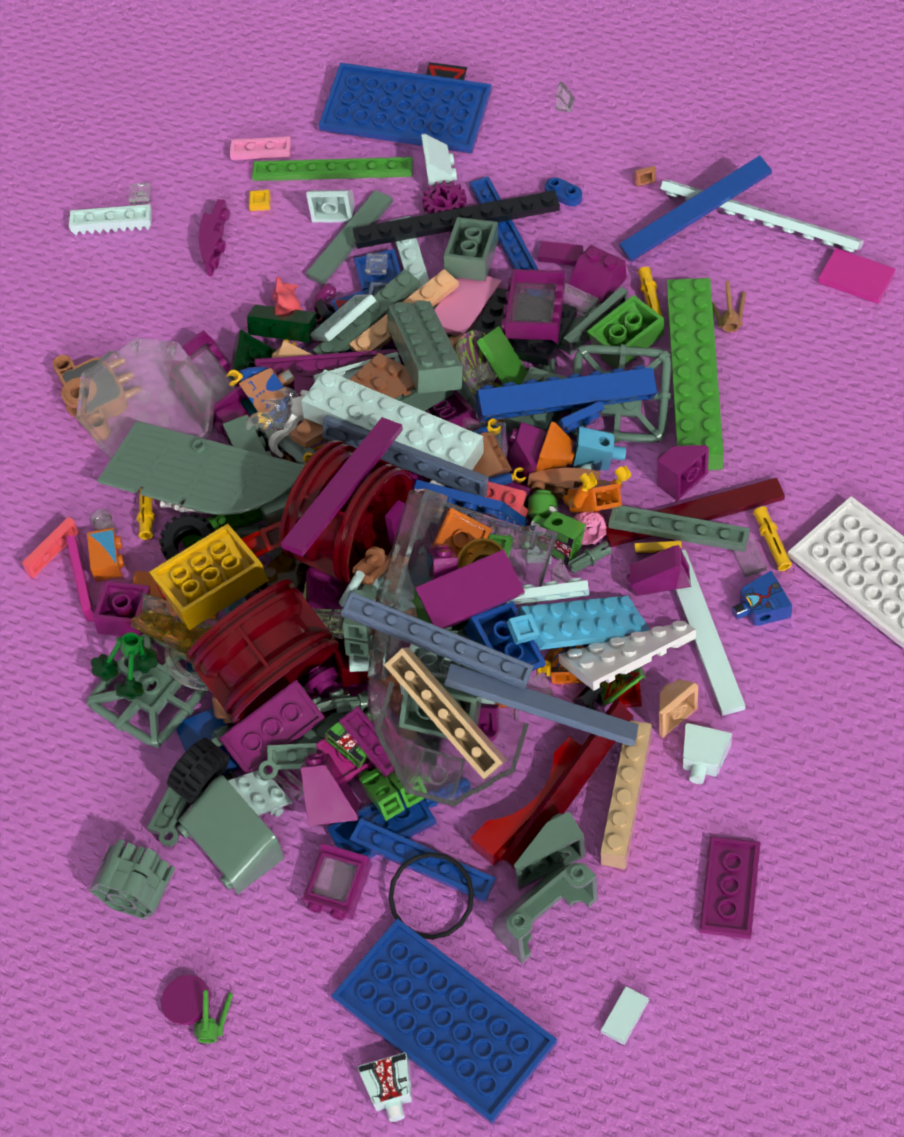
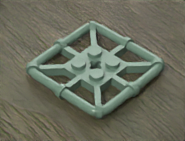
[569,344,671,443]
[87,630,209,748]

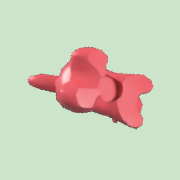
[272,277,304,316]

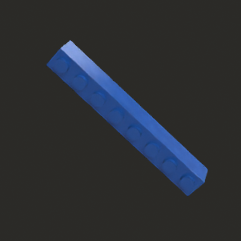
[475,366,657,422]

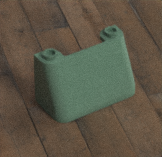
[177,774,285,895]
[493,863,598,964]

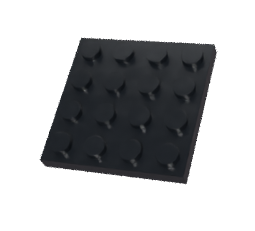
[469,288,578,366]

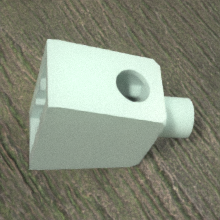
[683,723,732,784]

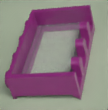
[501,269,565,344]
[164,330,248,428]

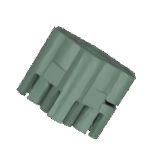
[89,839,175,920]

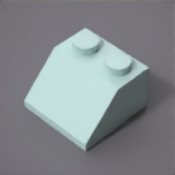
[421,134,457,187]
[306,189,355,222]

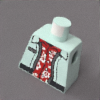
[357,1053,412,1122]

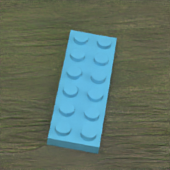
[518,595,650,650]

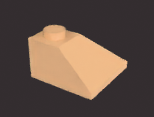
[659,679,698,738]

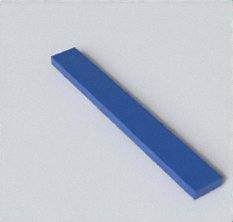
[619,155,772,262]
[469,176,551,299]

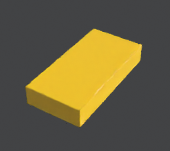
[634,541,682,554]

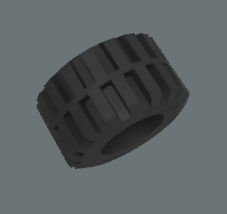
[159,513,215,560]
[167,737,230,804]

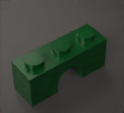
[247,304,316,343]

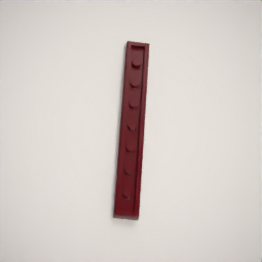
[605,478,785,547]
[502,700,633,871]

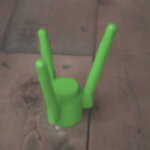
[194,990,233,1043]

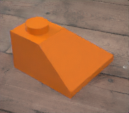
[535,421,575,472]

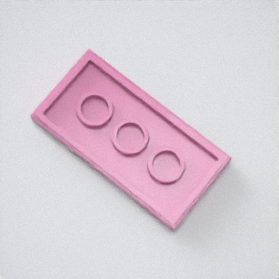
[435,276,502,337]

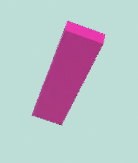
[66,535,94,622]

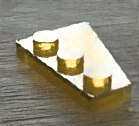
[131,610,213,655]

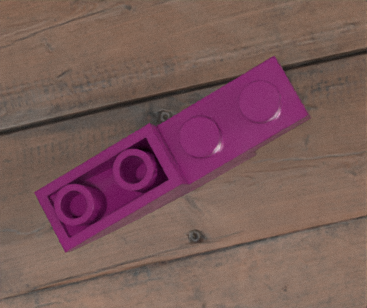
[199,199,230,277]

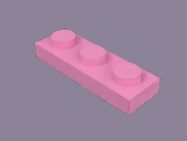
[230,137,292,160]

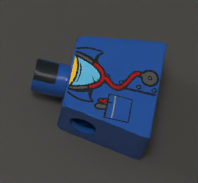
[731,571,792,626]

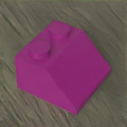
[568,245,627,305]
[502,422,547,486]
[657,445,709,501]
[93,581,150,637]

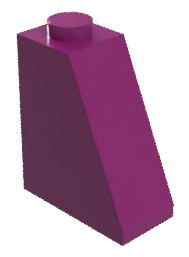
[627,545,691,596]

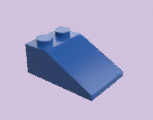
[464,601,546,671]

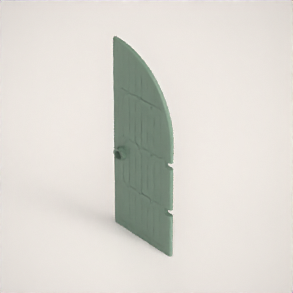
[97,421,305,515]

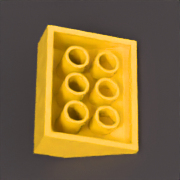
[149,524,269,630]

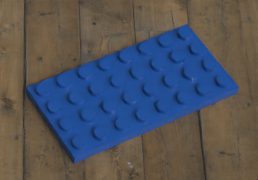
[318,62,492,153]
[331,918,558,1124]

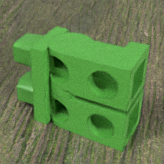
[359,764,426,821]

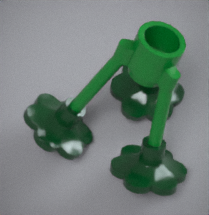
[90,632,158,700]

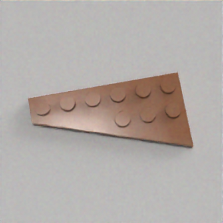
[289,353,415,448]

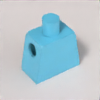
[573,427,626,470]

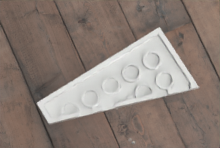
[558,621,696,691]

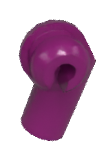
[314,284,336,311]

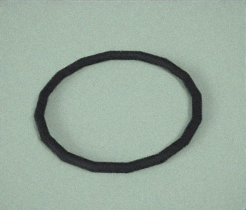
[388,852,474,940]

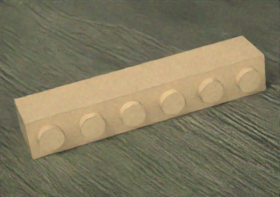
[384,647,507,779]
[601,721,652,869]

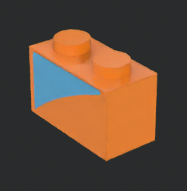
[87,528,125,582]

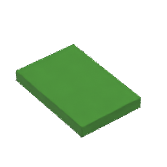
[476,326,528,385]

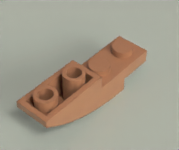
[527,468,611,499]

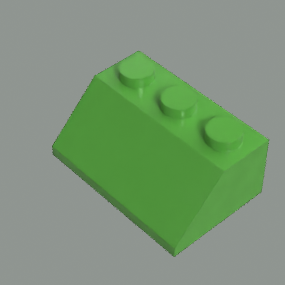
[587,295,664,369]

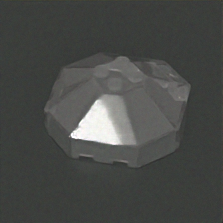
[76,338,217,460]

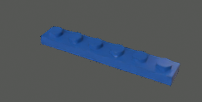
[349,818,496,903]

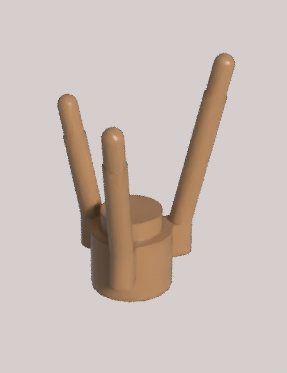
[712,280,746,332]

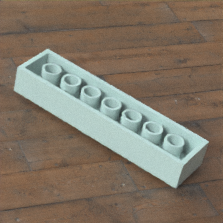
[301,370,484,470]

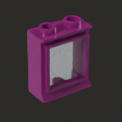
[301,843,372,921]

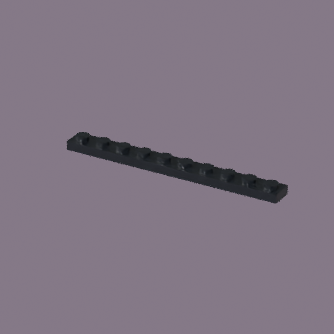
[352,190,560,249]

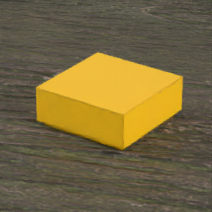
[249,190,271,211]

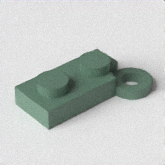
[258,743,317,780]
[147,787,189,847]

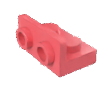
[486,482,528,518]

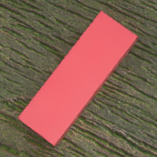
[22,516,79,578]

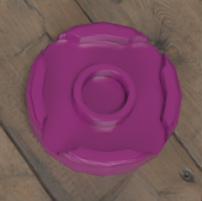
[161,975,211,1026]

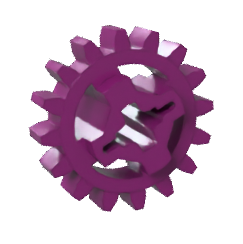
[422,180,467,214]

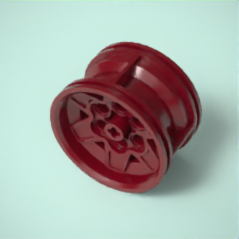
[280,440,414,584]
[185,579,339,723]

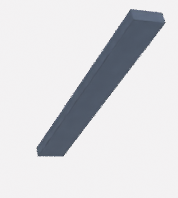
[322,415,489,497]
[340,591,534,690]
[444,663,639,747]

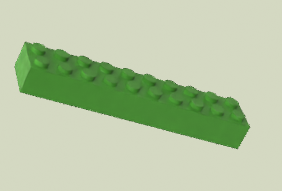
[667,278,724,470]

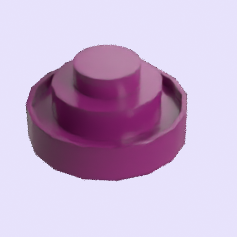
[305,665,338,695]

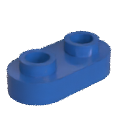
[545,177,582,206]

